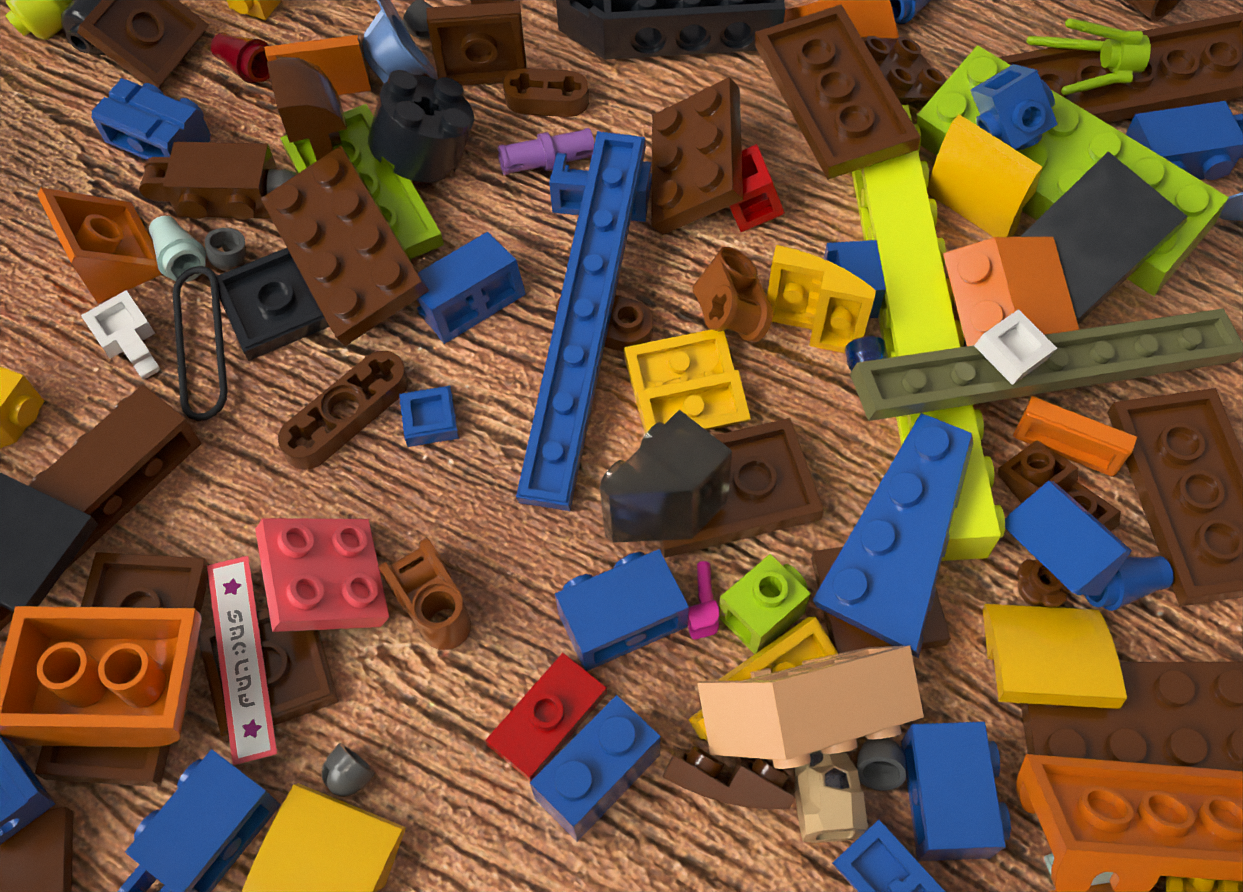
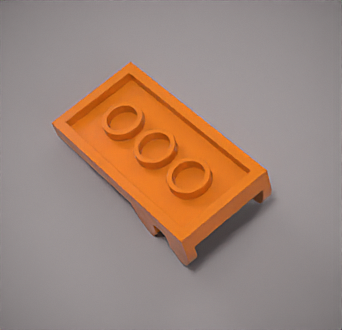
[1016,754,1243,892]

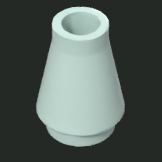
[149,216,206,282]

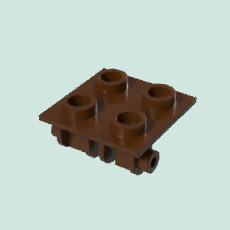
[861,36,946,105]

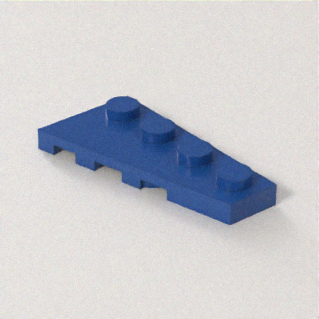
[813,413,973,658]

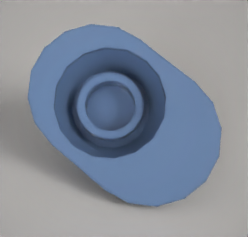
[362,0,438,84]

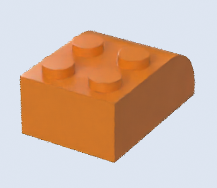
[0,606,202,747]

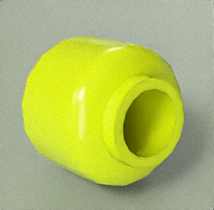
[5,0,72,40]

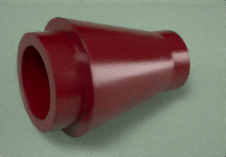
[211,32,270,83]

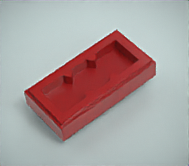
[485,652,607,782]

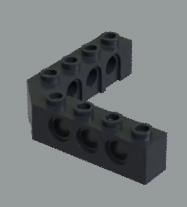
[556,0,786,60]

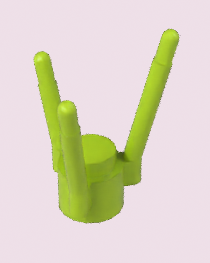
[1026,18,1151,95]

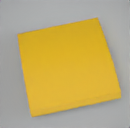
[927,114,1043,237]
[767,245,876,356]
[624,329,751,443]
[982,604,1127,709]
[241,783,406,892]

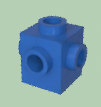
[970,64,1058,150]

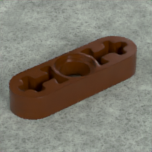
[278,351,408,470]

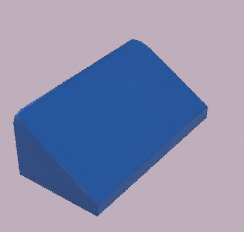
[1005,481,1132,596]

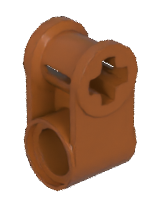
[692,247,773,343]
[378,537,471,650]

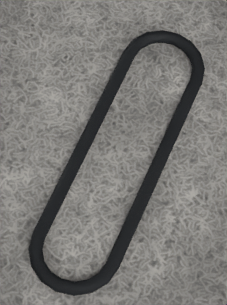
[173,266,228,421]

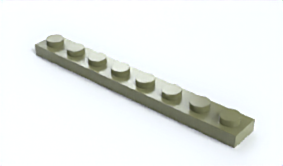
[850,308,1243,421]

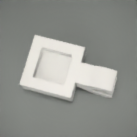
[81,290,161,380]

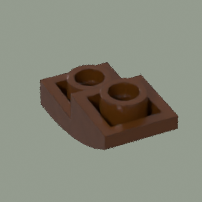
[998,440,1121,532]
[663,746,796,809]

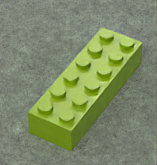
[917,45,1229,297]

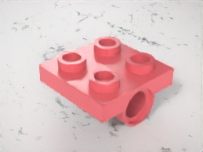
[255,518,389,632]

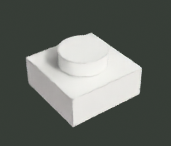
[974,309,1057,385]

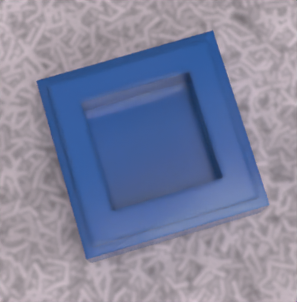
[399,386,459,447]

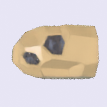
[794,750,868,843]

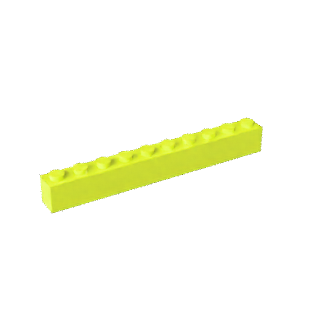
[852,105,1005,561]

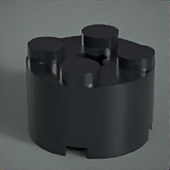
[368,70,474,182]

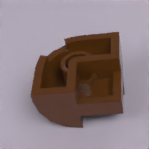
[267,56,348,161]

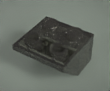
[600,410,732,543]

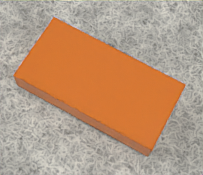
[1013,396,1137,477]

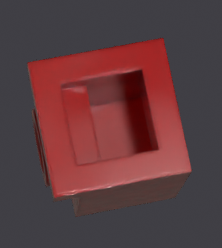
[729,144,785,232]

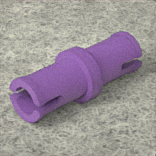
[497,128,594,176]

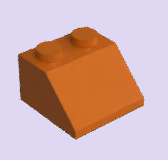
[943,237,1079,346]

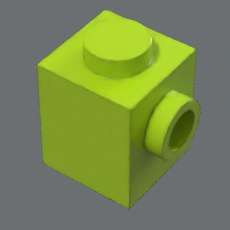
[719,554,811,654]

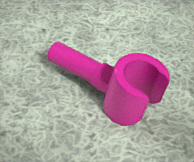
[687,561,719,640]

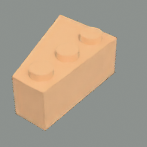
[697,646,924,769]

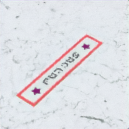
[207,556,277,766]

